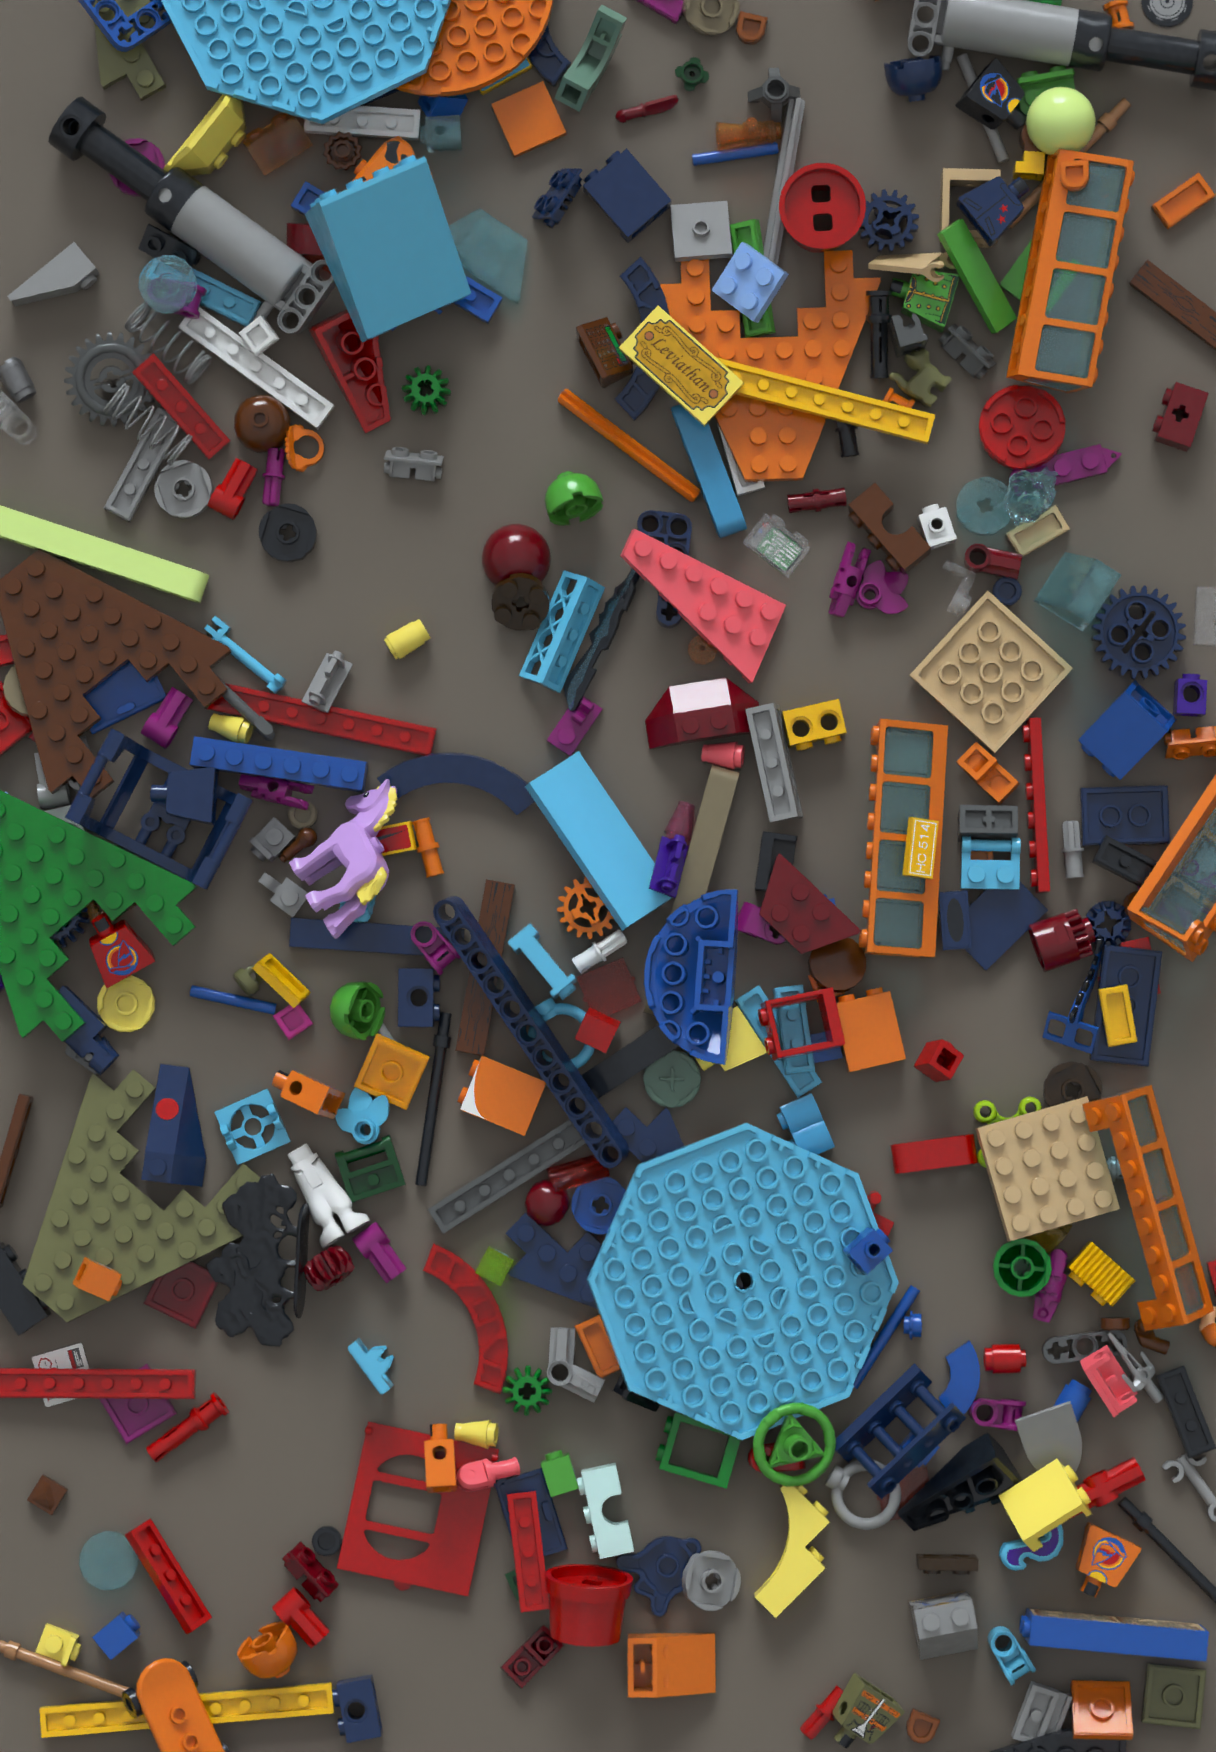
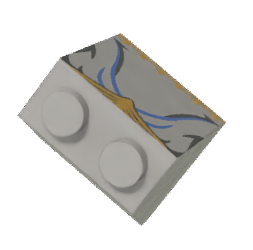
[909,1590,978,1660]

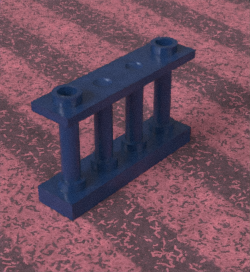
[835,1363,966,1499]

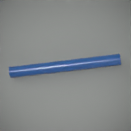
[853,1285,920,1389]

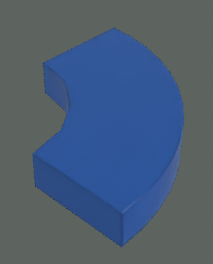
[938,1340,980,1415]

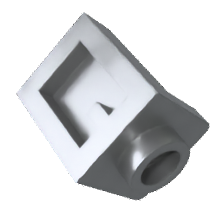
[249,817,296,862]

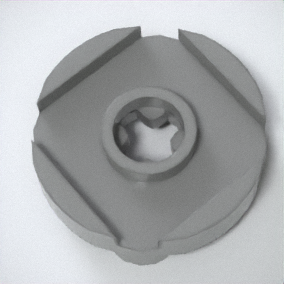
[154,460,213,519]
[682,1550,741,1611]

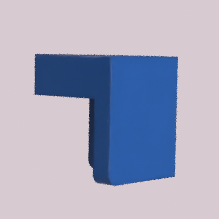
[418,94,468,122]

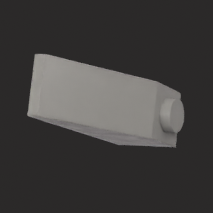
[7,242,100,306]

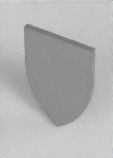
[1015,1401,1082,1472]

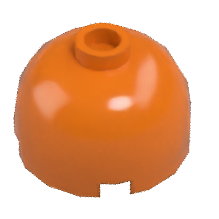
[237,1621,297,1678]

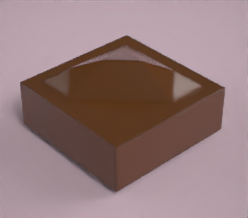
[27,1474,68,1515]

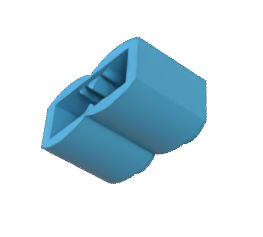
[776,1093,835,1155]

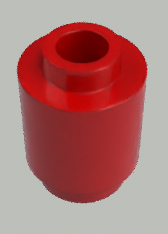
[983,1344,1026,1374]

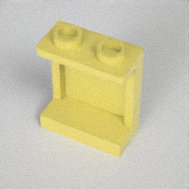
[998,1459,1092,1552]

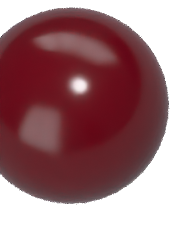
[482,524,551,586]

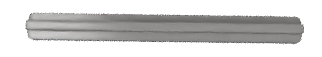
[763,98,805,265]

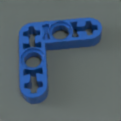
[78,0,172,52]

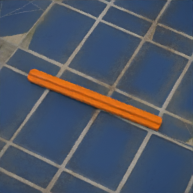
[558,389,701,502]

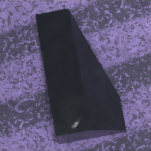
[898,1432,1022,1531]

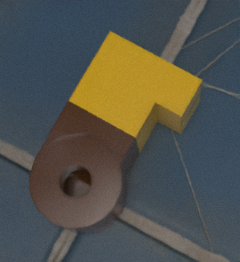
[1013,125,1045,181]

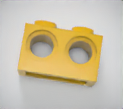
[781,699,847,751]

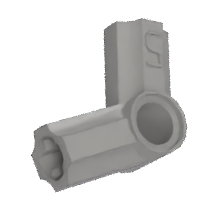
[547,1327,605,1403]

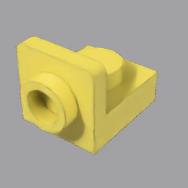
[36,1623,82,1666]

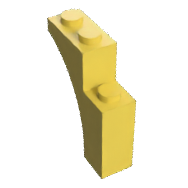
[754,1485,830,1618]

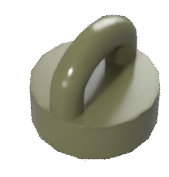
[233,965,263,996]

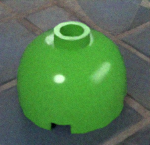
[544,471,604,525]
[330,981,385,1040]

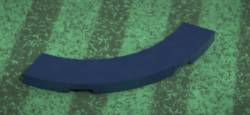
[615,256,670,421]
[377,753,535,815]

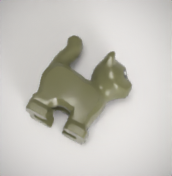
[889,348,952,409]

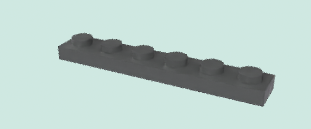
[428,1119,586,1234]

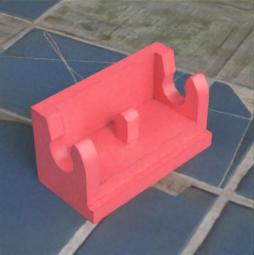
[1080,1345,1138,1418]

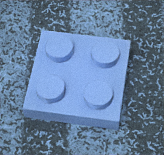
[711,242,789,323]

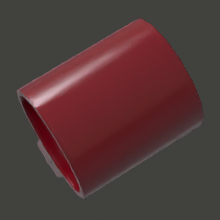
[964,544,1023,580]

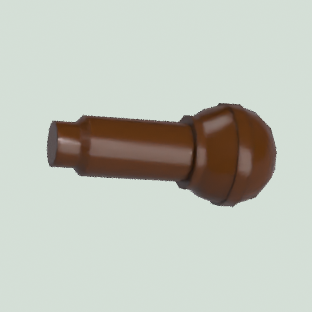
[279,827,317,863]

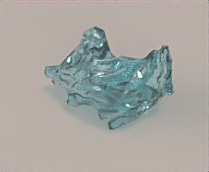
[1003,467,1058,525]

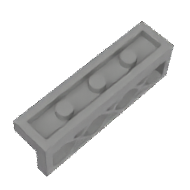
[745,703,803,823]

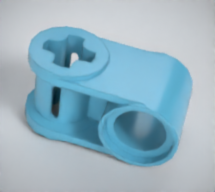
[987,1626,1036,1686]

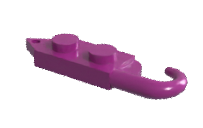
[1009,444,1122,498]

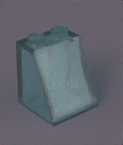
[1034,552,1121,632]

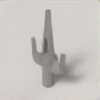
[1108,1332,1164,1403]

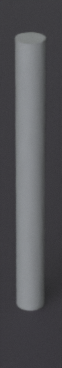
[957,53,1009,164]

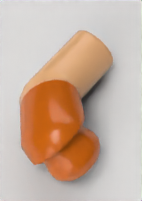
[1199,1306,1216,1347]

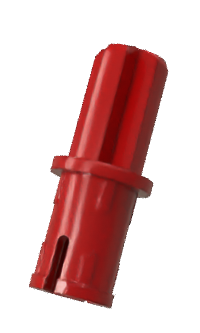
[800,1685,843,1740]

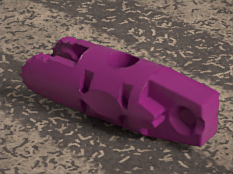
[828,542,871,618]
[238,774,314,810]
[1033,1248,1069,1323]

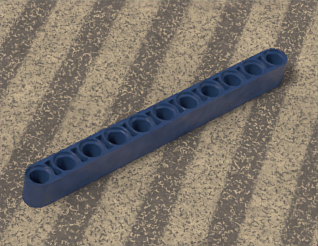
[433,896,629,1168]

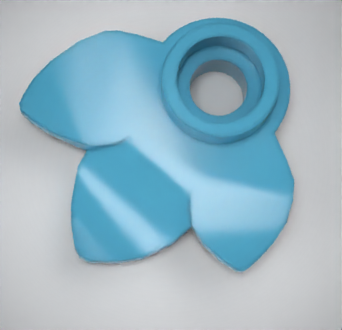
[335,1087,389,1144]

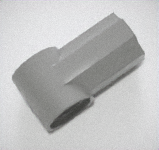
[34,753,71,810]

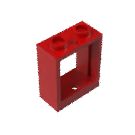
[758,987,845,1061]

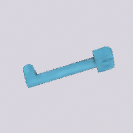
[204,616,286,694]

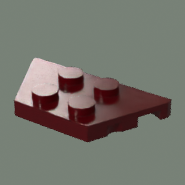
[759,853,861,954]

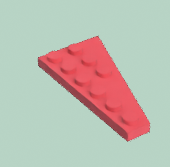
[620,529,786,684]

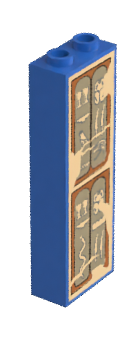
[1019,1608,1209,1662]

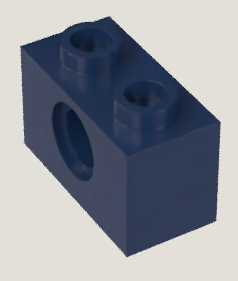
[398,968,440,1027]
[332,1674,383,1743]

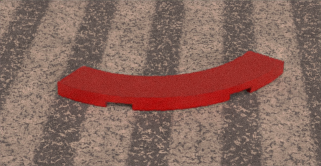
[423,1243,508,1394]

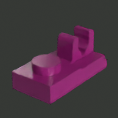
[547,696,603,756]

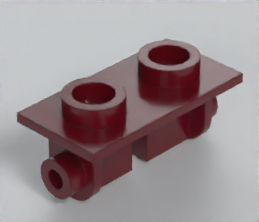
[282,1541,339,1602]

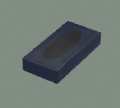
[938,890,972,951]

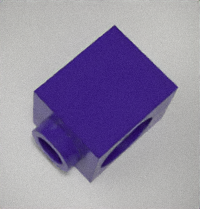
[1173,674,1207,717]

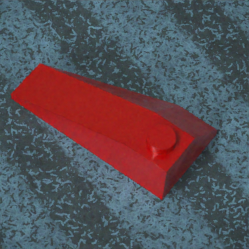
[308,310,391,433]

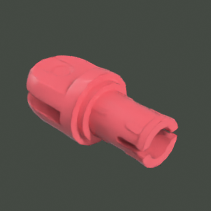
[456,1457,520,1492]

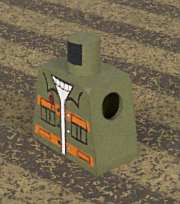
[833,1673,905,1749]

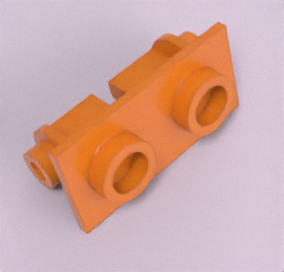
[1164,726,1216,760]

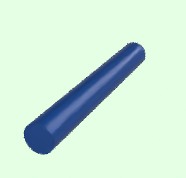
[692,142,778,166]
[190,985,277,1015]

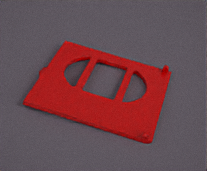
[337,1422,499,1596]

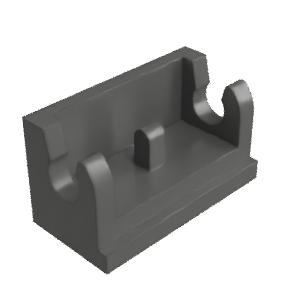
[888,314,928,358]
[957,805,1018,842]

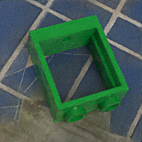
[655,1411,741,1489]

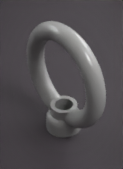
[825,1460,901,1530]

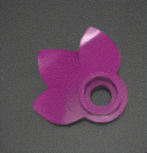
[856,560,909,615]

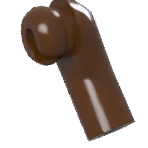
[1134,1318,1170,1355]

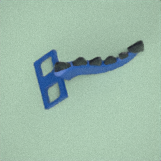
[1043,938,1104,1054]

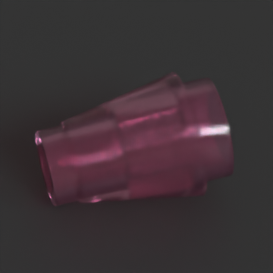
[664,801,695,843]

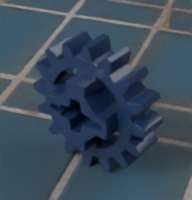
[859,189,919,253]

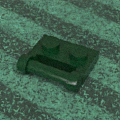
[335,1135,406,1202]

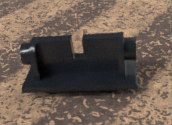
[138,224,201,276]

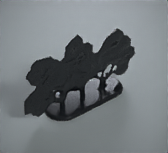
[205,1174,309,1347]

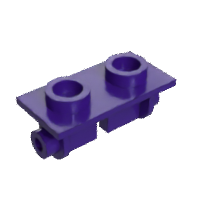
[648,835,689,898]

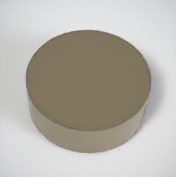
[288,800,318,829]

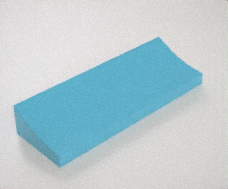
[525,751,672,931]

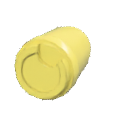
[384,619,431,659]

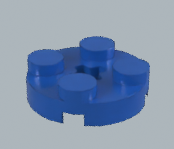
[571,1176,626,1234]

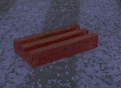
[546,1155,610,1192]

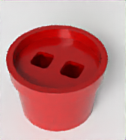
[779,163,866,253]
[545,1564,633,1647]

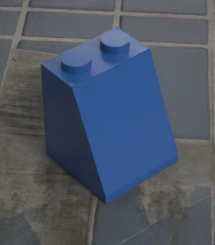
[1078,680,1177,780]

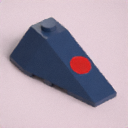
[141,1064,207,1187]

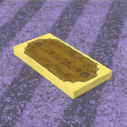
[619,306,744,427]

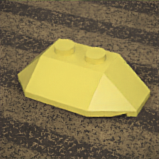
[163,94,246,176]

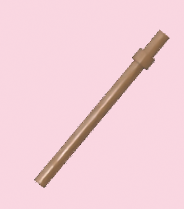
[1009,98,1131,229]
[0,1640,136,1698]

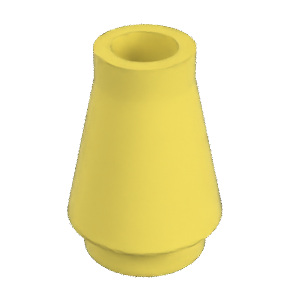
[208,713,254,744]
[454,1420,499,1449]

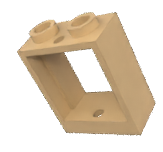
[940,168,1001,248]

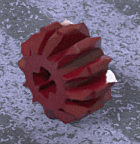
[303,1246,355,1291]

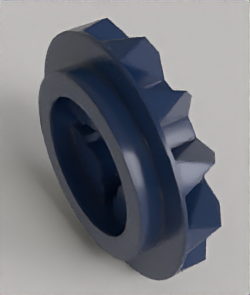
[1086,901,1131,946]

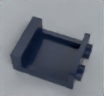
[583,148,672,243]

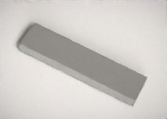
[104,407,181,522]

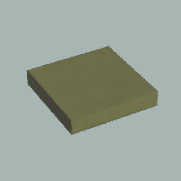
[1141,1663,1206,1729]

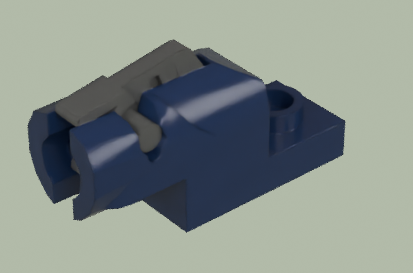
[58,985,119,1075]

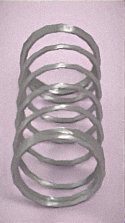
[125,301,212,385]
[103,383,193,465]

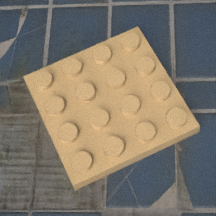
[909,590,1073,754]
[975,1096,1120,1241]

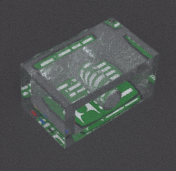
[743,513,811,579]

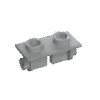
[384,447,444,481]
[302,651,353,713]

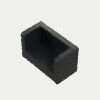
[755,831,798,892]

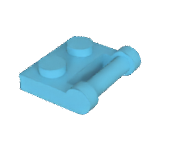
[960,836,1021,890]

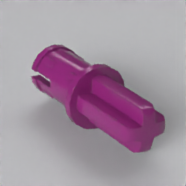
[262,448,286,507]

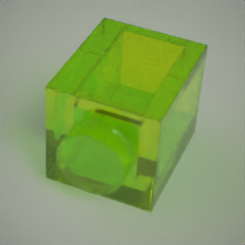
[475,1245,515,1286]

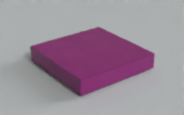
[100,1363,177,1444]

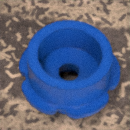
[903,1311,922,1340]

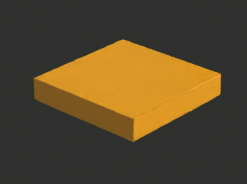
[354,1033,430,1110]

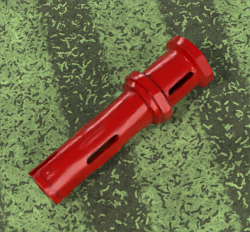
[146,1392,229,1462]

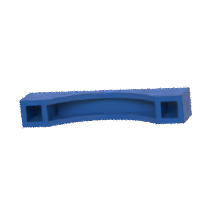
[190,736,368,793]

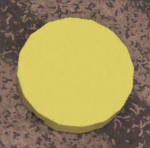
[97,975,155,1032]

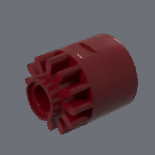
[1028,909,1096,972]

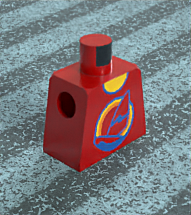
[89,913,155,988]

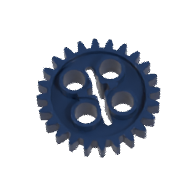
[1091,585,1186,680]

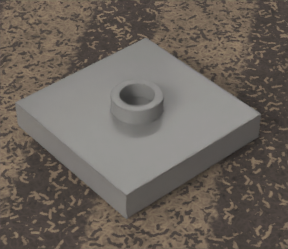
[670,201,732,262]

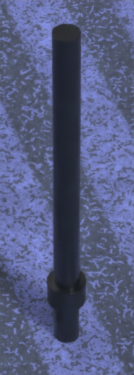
[415,1012,452,1186]
[1118,1497,1216,1603]

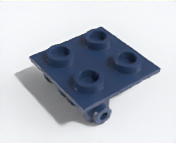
[532,168,582,228]

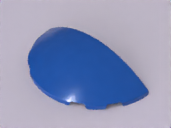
[644,889,738,1065]

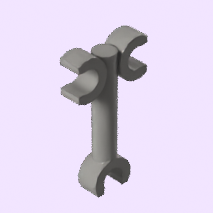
[1162,1452,1216,1522]

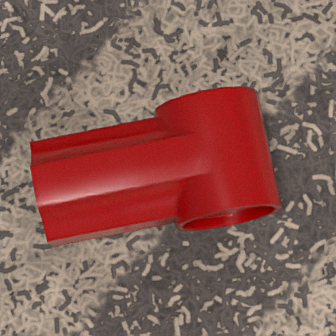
[207,458,258,520]
[272,1587,330,1648]

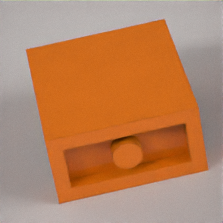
[837,987,906,1072]

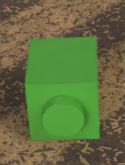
[540,1450,579,1497]

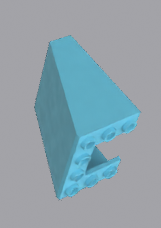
[305,155,471,343]

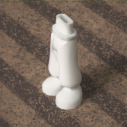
[287,1143,370,1248]

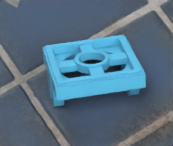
[214,1088,291,1165]
[347,1338,394,1395]

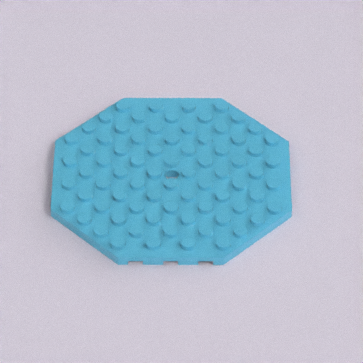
[160,0,451,124]
[587,1123,899,1440]

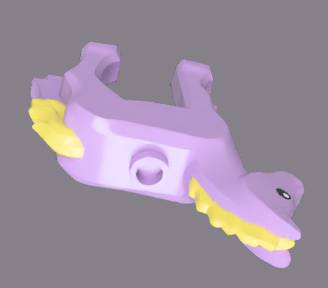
[289,779,398,939]

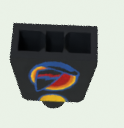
[955,58,1027,130]

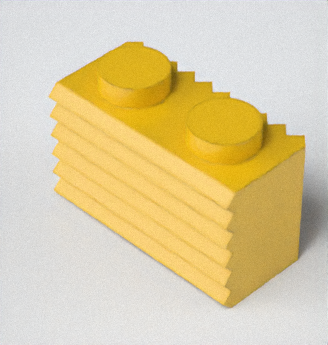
[1066,1241,1136,1307]

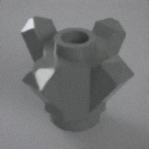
[747,68,800,122]

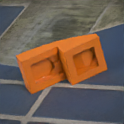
[956,741,1020,805]

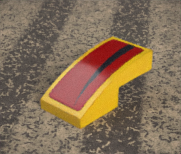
[376,821,417,856]

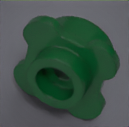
[675,57,709,91]

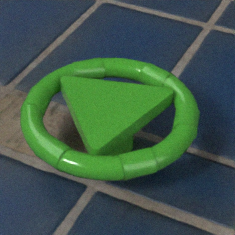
[753,1403,836,1487]

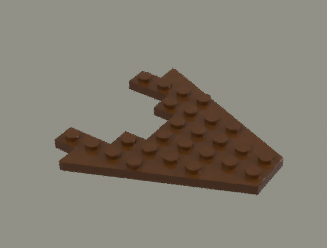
[0,549,231,798]

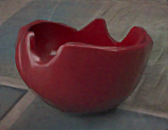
[525,1179,570,1226]

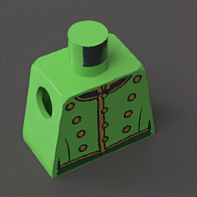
[890,271,960,333]

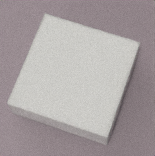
[239,315,280,356]

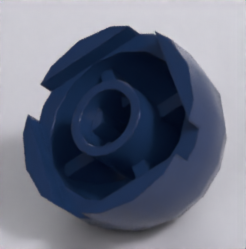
[884,55,942,102]

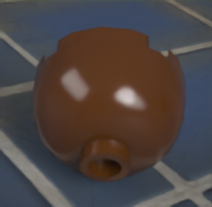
[234,395,291,453]

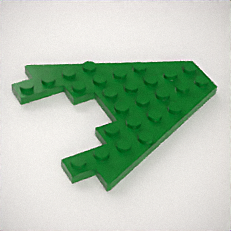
[0,790,198,1042]

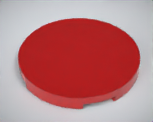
[979,384,1066,470]

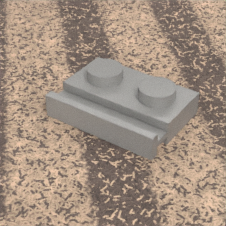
[1011,1681,1073,1742]

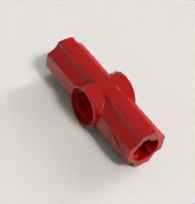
[1068,1457,1146,1520]

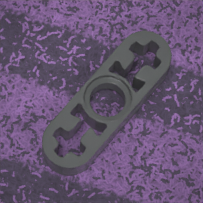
[1042,1330,1127,1364]

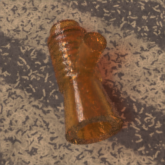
[715,117,781,151]

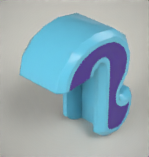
[999,1524,1063,1570]

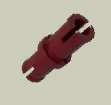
[787,487,847,513]

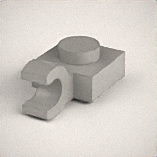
[258,872,308,917]

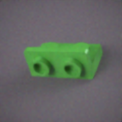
[1016,66,1075,115]

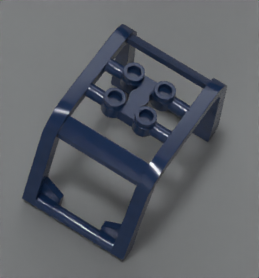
[65,728,253,890]

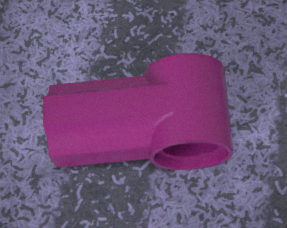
[141,687,194,749]
[352,1221,407,1283]

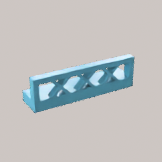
[519,570,605,693]

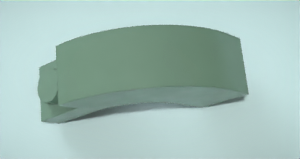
[554,5,627,112]

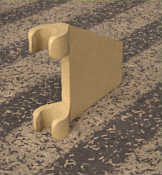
[868,251,956,282]

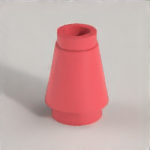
[701,742,745,770]

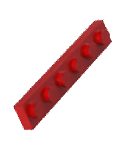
[1022,717,1050,893]

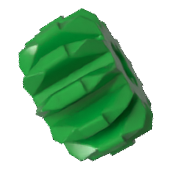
[402,365,451,415]
[503,1365,552,1416]

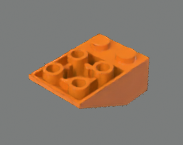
[627,1633,716,1698]

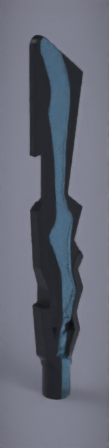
[563,568,640,712]

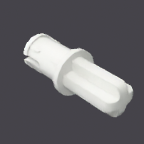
[572,930,627,974]

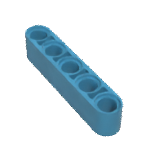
[671,404,747,539]

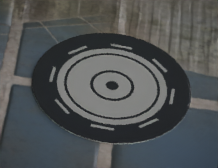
[1142,0,1193,27]

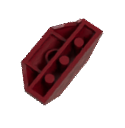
[645,677,759,749]

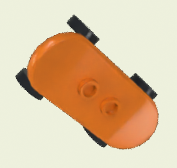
[122,1658,230,1752]

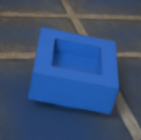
[810,1032,843,1063]

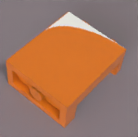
[457,1056,546,1136]

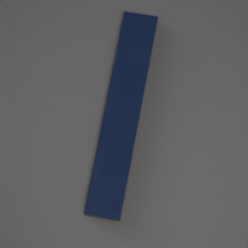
[289,918,465,957]

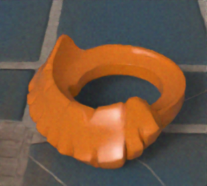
[285,424,324,472]

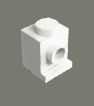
[917,504,957,550]

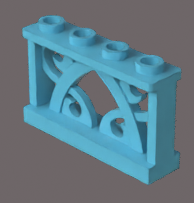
[508,923,577,1000]

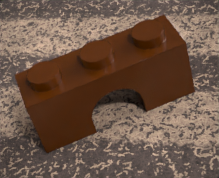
[848,483,931,575]

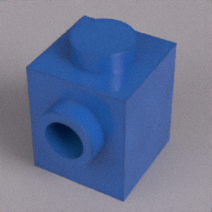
[842,1227,893,1274]
[92,1611,141,1660]

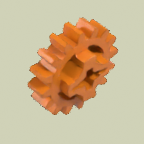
[557,876,615,940]

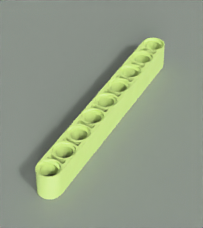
[0,505,209,603]

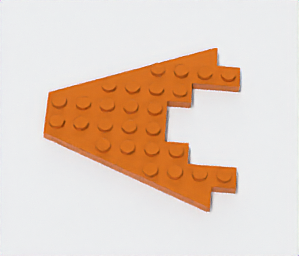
[660,250,881,482]

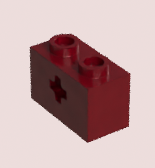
[1152,382,1209,452]

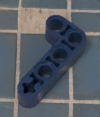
[637,510,692,628]

